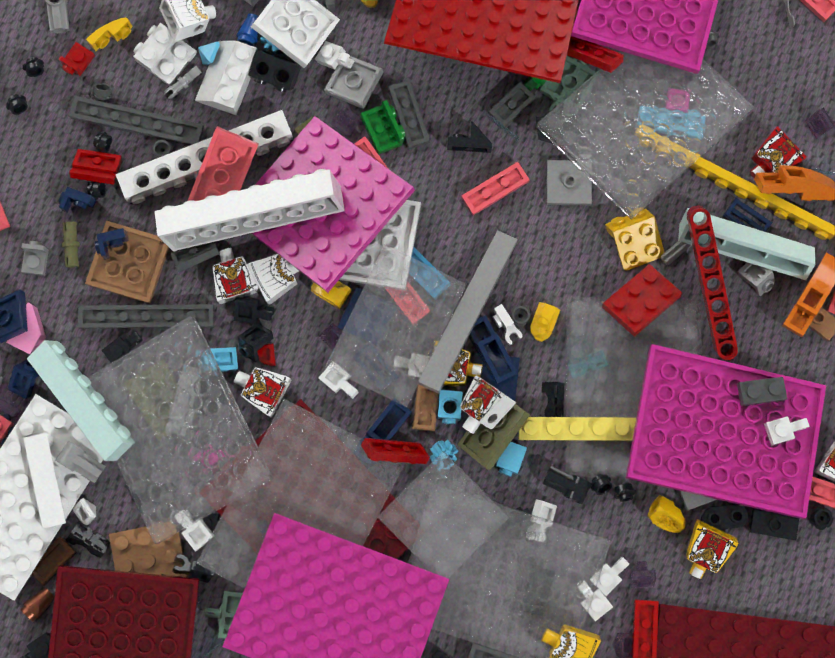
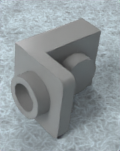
[21,241,49,276]
[737,262,775,296]

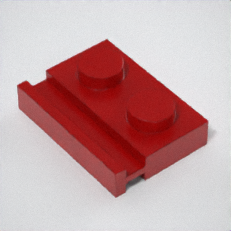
[69,149,122,185]

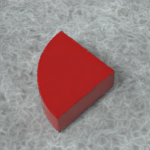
[257,343,276,366]

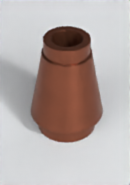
[20,587,55,622]

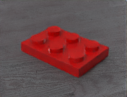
[602,264,682,337]

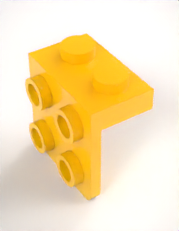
[605,209,665,270]

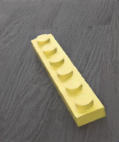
[518,417,636,441]

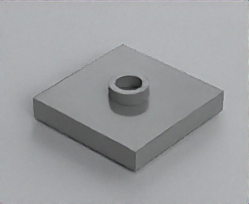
[324,56,383,109]
[547,160,592,205]

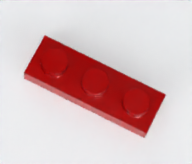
[567,36,624,73]
[361,438,430,464]
[632,600,659,658]

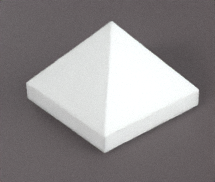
[72,498,96,526]

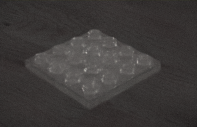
[377,451,509,578]

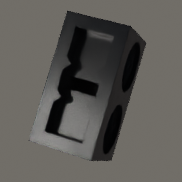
[248,49,301,92]

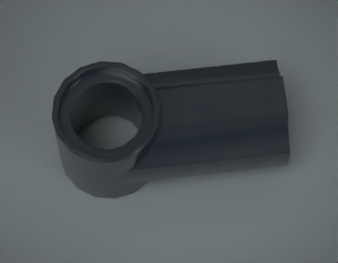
[542,466,591,504]

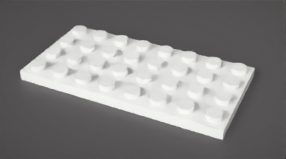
[0,394,103,601]

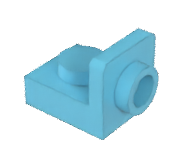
[201,347,238,374]

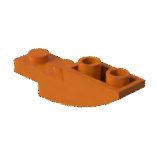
[754,165,835,201]
[782,252,835,337]

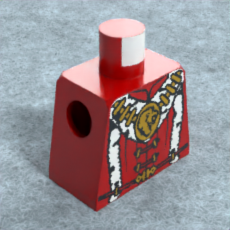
[750,126,807,179]

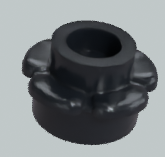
[22,57,44,77]
[6,94,28,115]
[93,131,112,153]
[87,181,106,200]
[590,474,612,495]
[614,483,636,502]
[810,507,833,530]

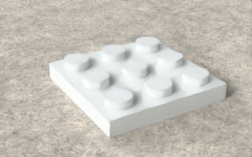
[251,0,340,68]

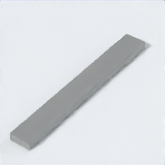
[418,230,518,394]

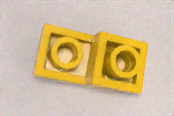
[86,17,133,51]

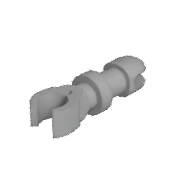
[164,66,202,99]

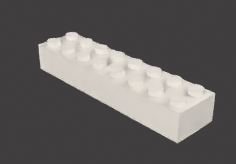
[155,169,345,251]

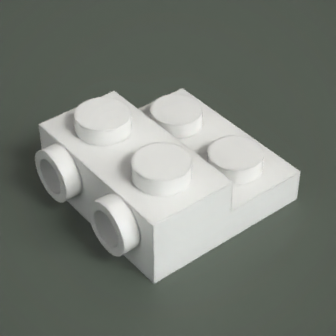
[133,23,197,86]

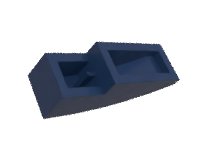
[468,315,518,384]
[352,398,412,469]

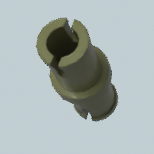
[62,222,80,268]

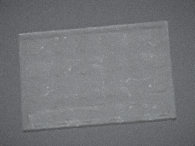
[325,245,467,407]

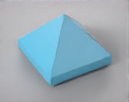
[198,42,220,66]

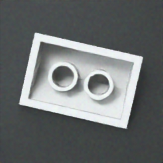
[195,41,257,115]

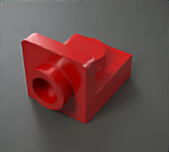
[58,42,95,76]

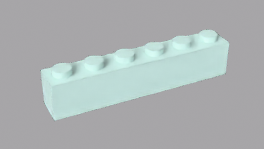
[678,208,815,280]
[27,340,135,461]

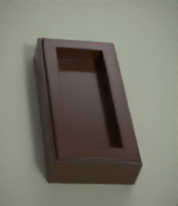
[32,536,77,586]

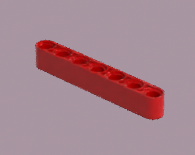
[687,205,738,360]

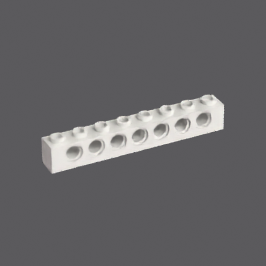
[116,110,293,204]

